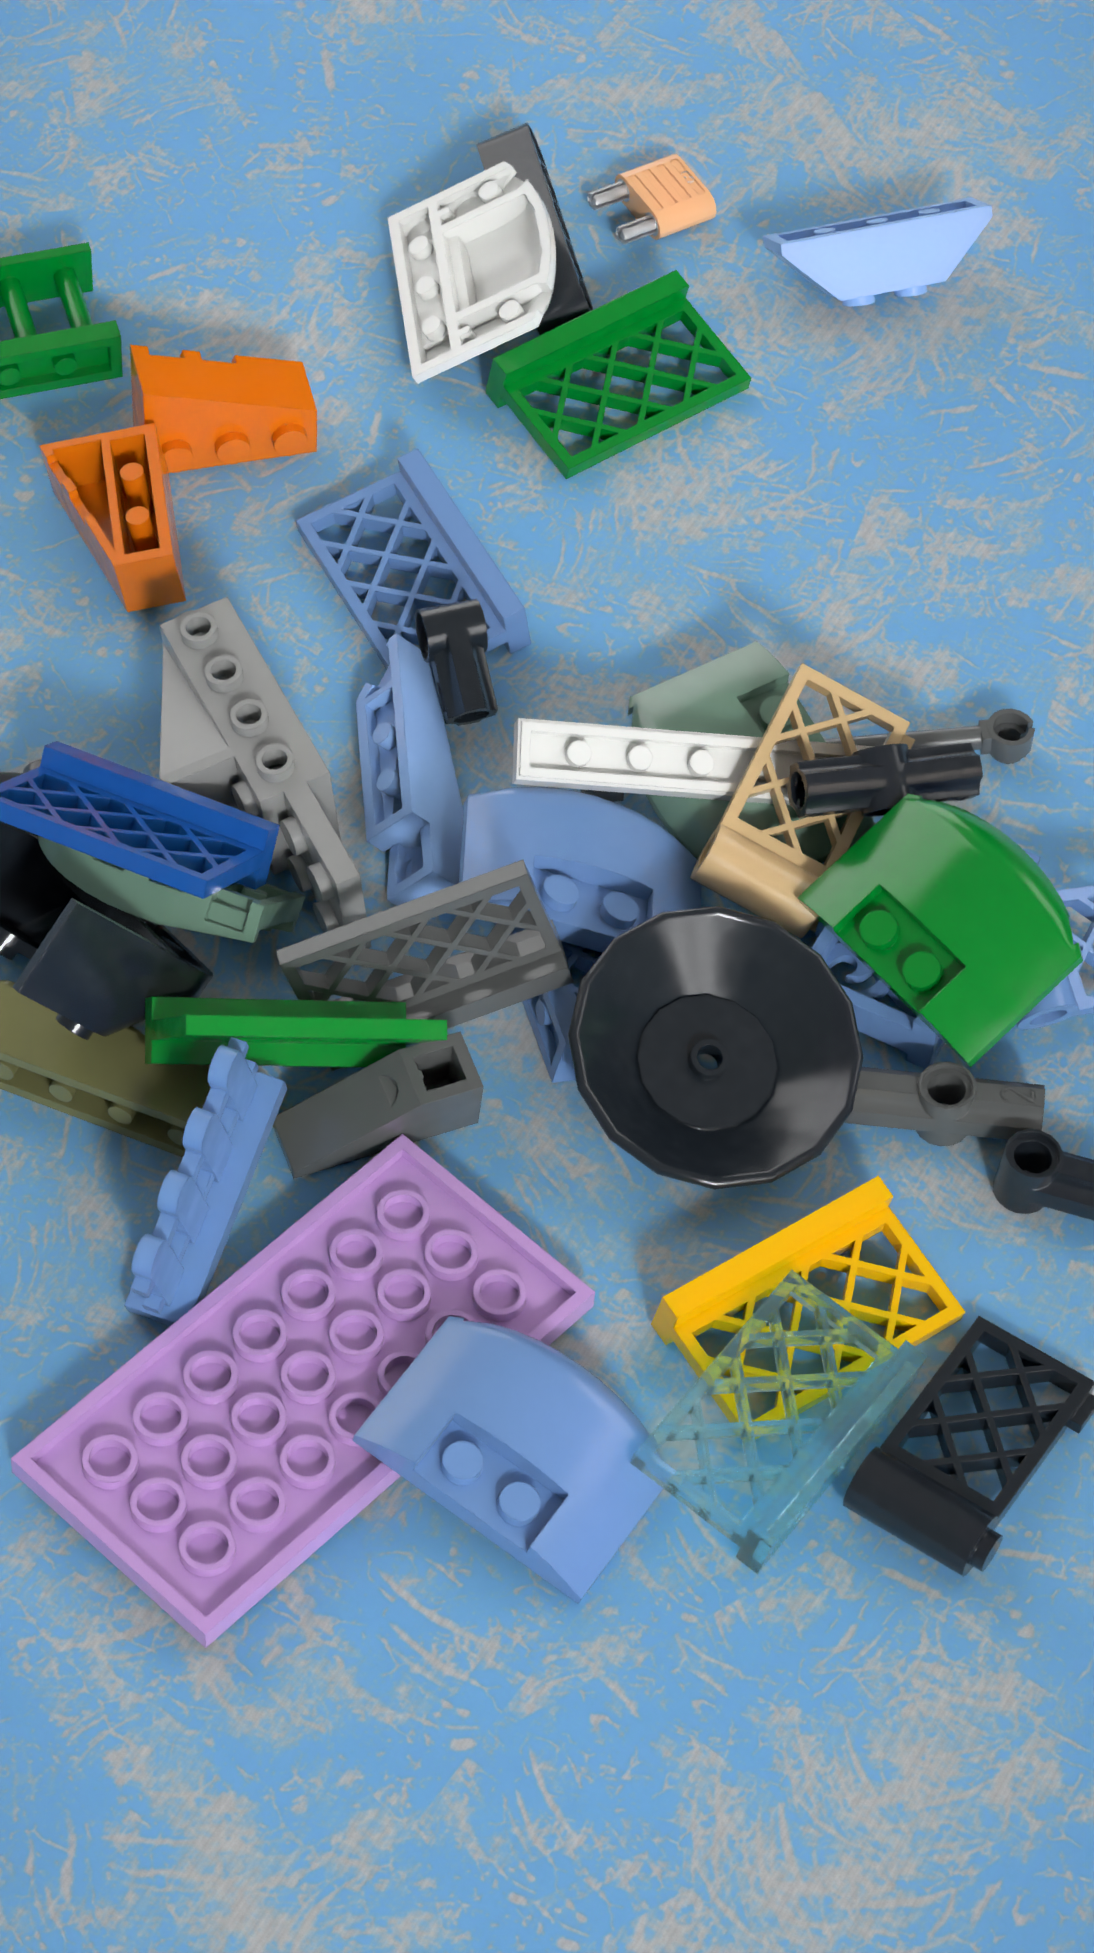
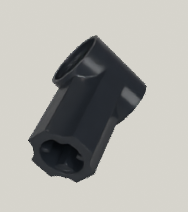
[415,599,498,726]
[993,1129,1094,1221]

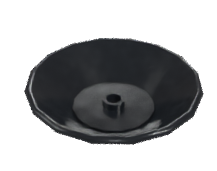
[568,906,864,1190]

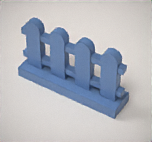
[124,1037,287,1326]

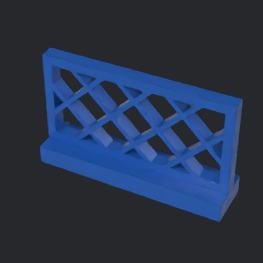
[0,741,280,899]

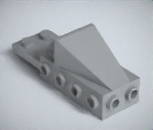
[159,597,372,948]

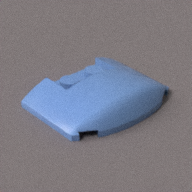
[459,786,701,953]
[352,1316,672,1604]

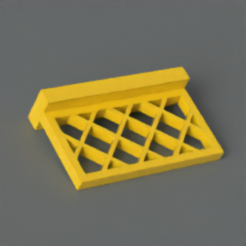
[651,1175,965,1445]

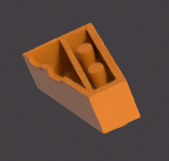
[130,345,317,473]
[39,423,186,612]

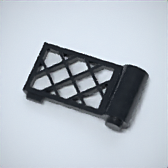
[843,1316,1094,1577]

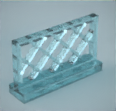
[630,1270,928,1574]

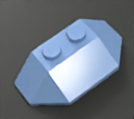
[763,197,993,307]

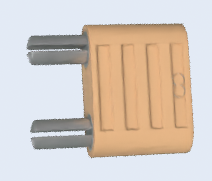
[587,154,716,245]

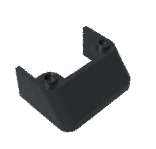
[0,821,213,1040]

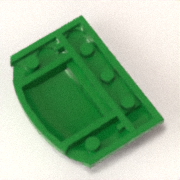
[797,794,1083,1068]

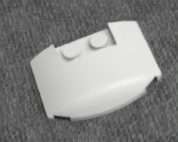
[388,161,556,383]

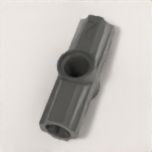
[845,1062,1045,1146]

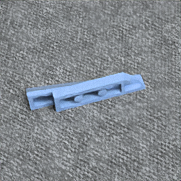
[356,633,463,906]

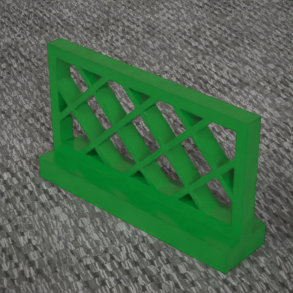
[485,270,752,479]
[145,997,447,1068]

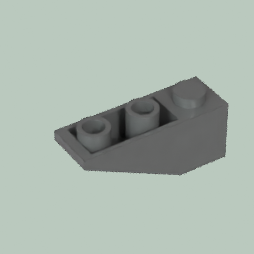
[273,1031,484,1179]

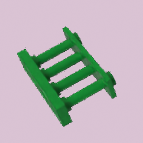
[0,242,123,399]

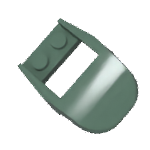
[38,836,306,943]

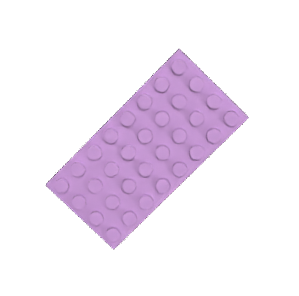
[11,1134,595,1648]

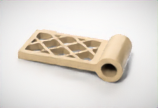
[690,663,915,939]

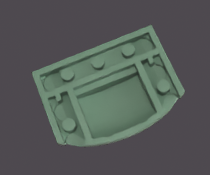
[628,641,875,863]

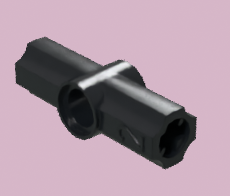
[787,743,983,818]

